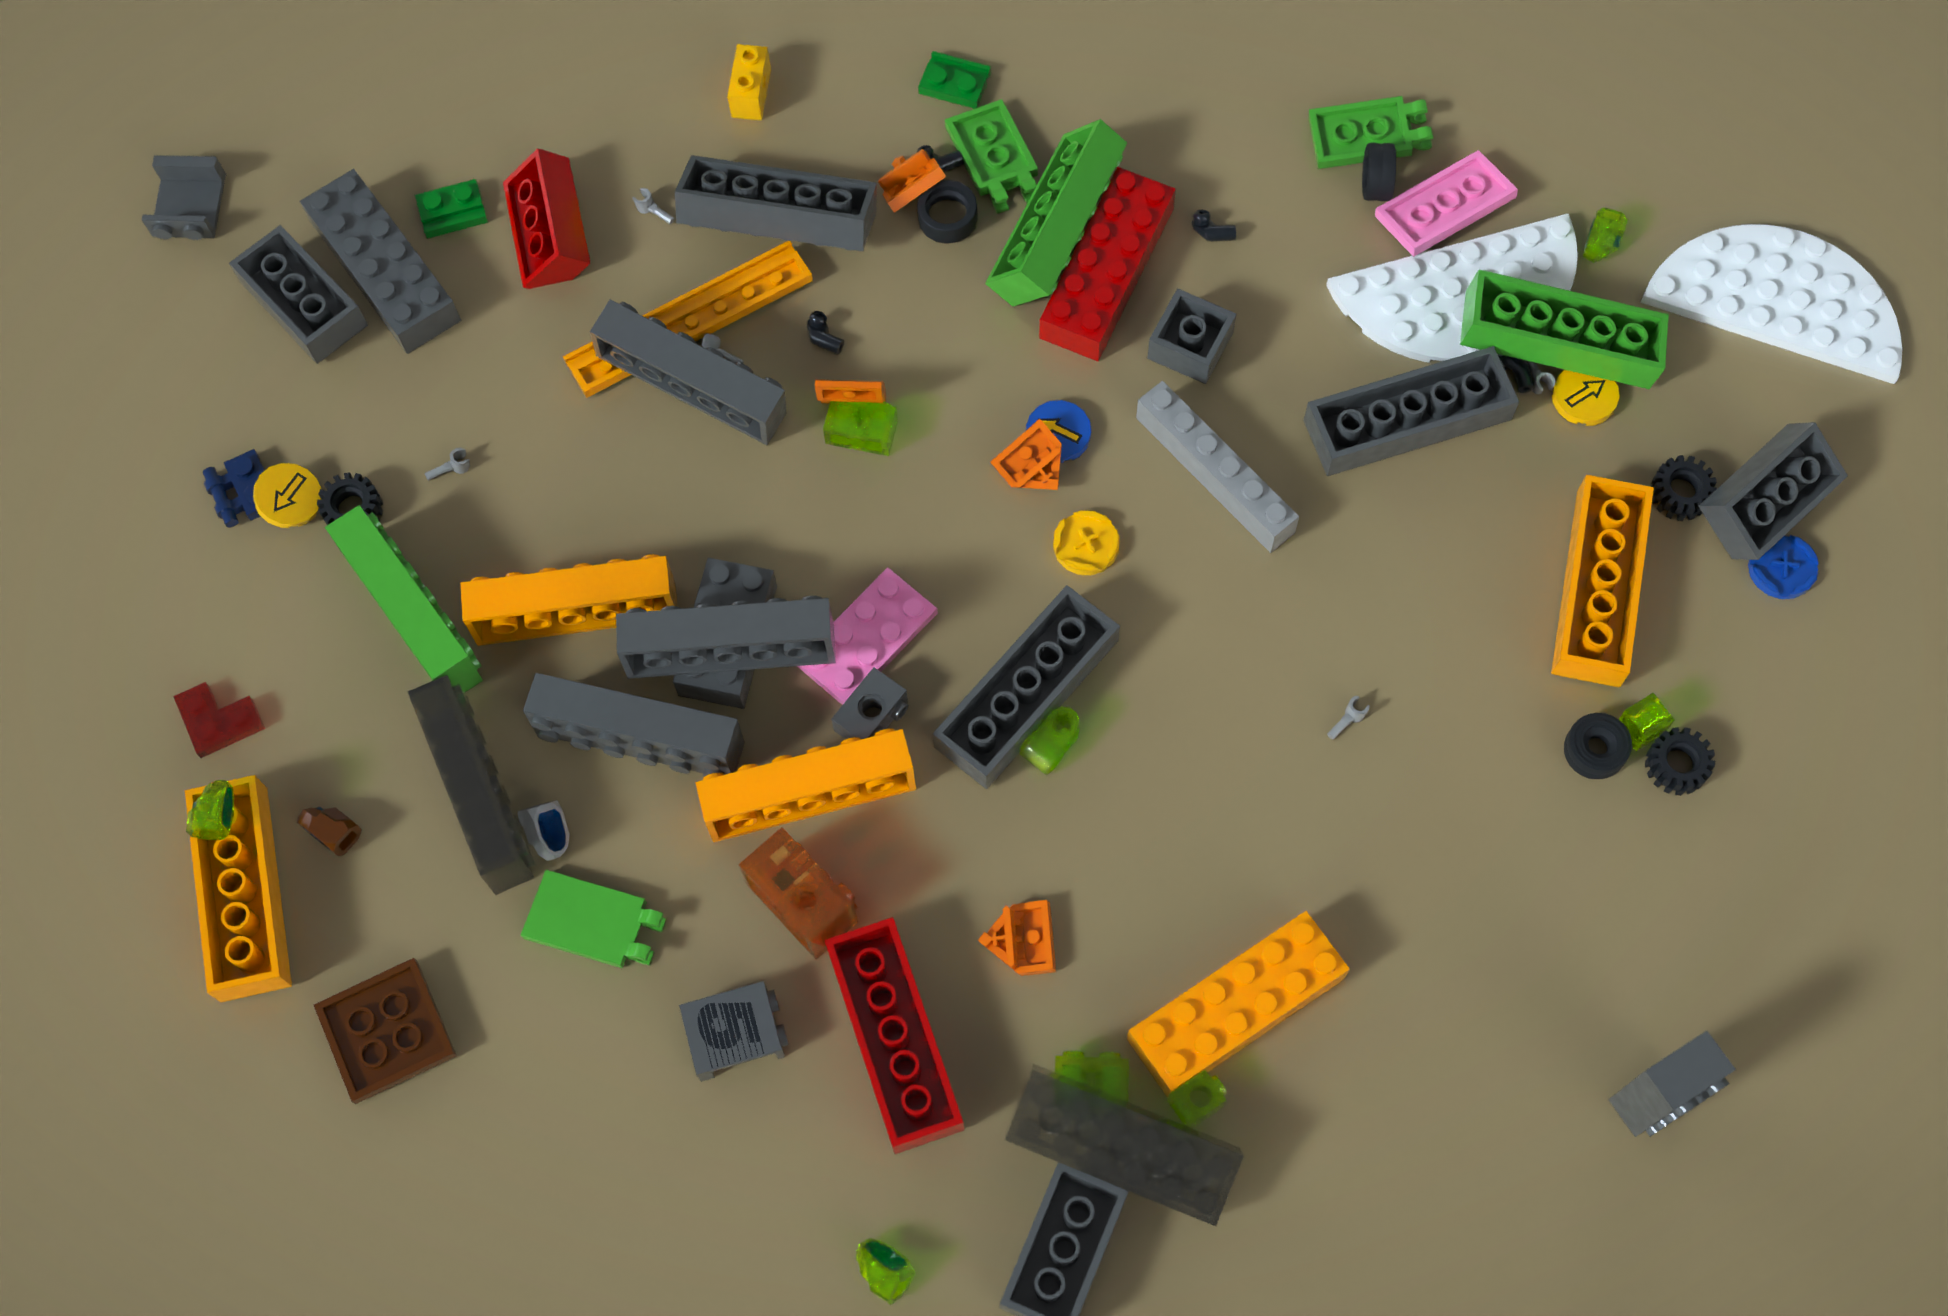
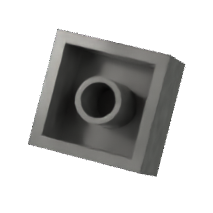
[1147,288,1237,384]

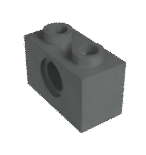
[831,667,909,739]

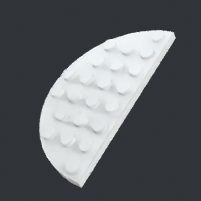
[1327,214,1577,363]
[1640,224,1902,384]

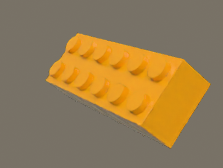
[1551,475,1654,688]
[460,554,678,646]
[695,728,916,843]
[185,775,292,1003]
[1127,911,1350,1099]

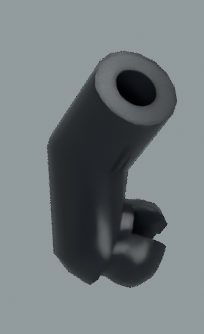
[917,145,964,172]
[1192,210,1236,242]
[806,311,844,354]
[1498,354,1534,393]

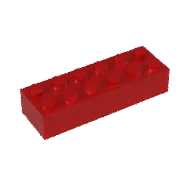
[1039,167,1176,362]
[824,917,964,1154]

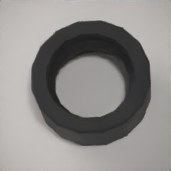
[917,180,978,244]

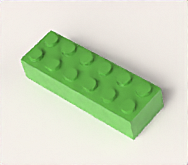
[985,119,1127,307]
[1460,269,1669,389]
[325,505,483,703]

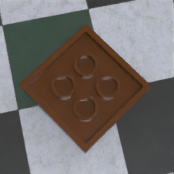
[314,958,457,1104]

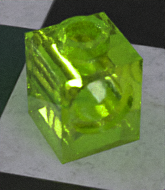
[1619,692,1675,752]
[1167,1070,1227,1131]

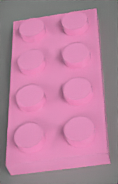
[1375,150,1518,257]
[797,567,938,705]

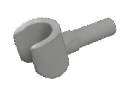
[633,188,675,225]
[701,334,743,364]
[1525,360,1556,394]
[425,448,470,480]
[1327,696,1370,740]

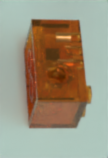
[738,827,858,959]

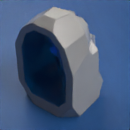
[518,800,570,861]

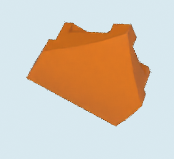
[877,149,946,213]
[990,419,1062,490]
[977,900,1056,976]

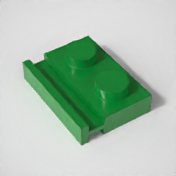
[918,51,991,109]
[415,179,488,239]

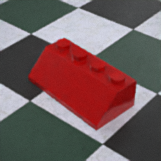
[503,148,591,289]

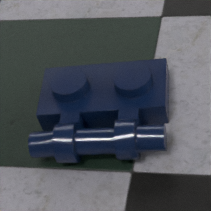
[203,449,265,528]

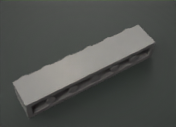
[1136,381,1299,553]

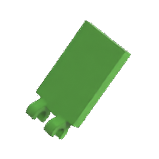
[1308,96,1433,169]
[945,99,1038,214]
[521,870,667,969]

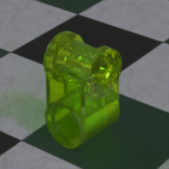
[1019,707,1080,775]

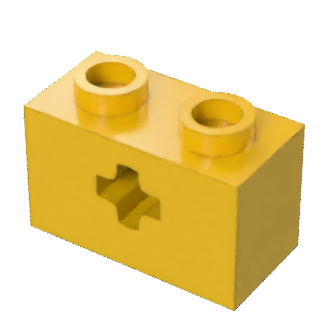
[727,44,771,120]

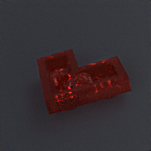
[173,682,265,758]

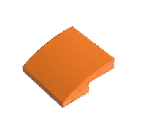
[815,379,886,405]

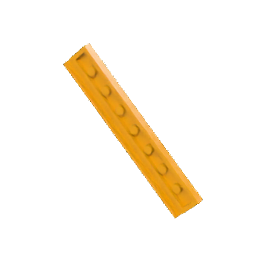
[563,241,813,398]

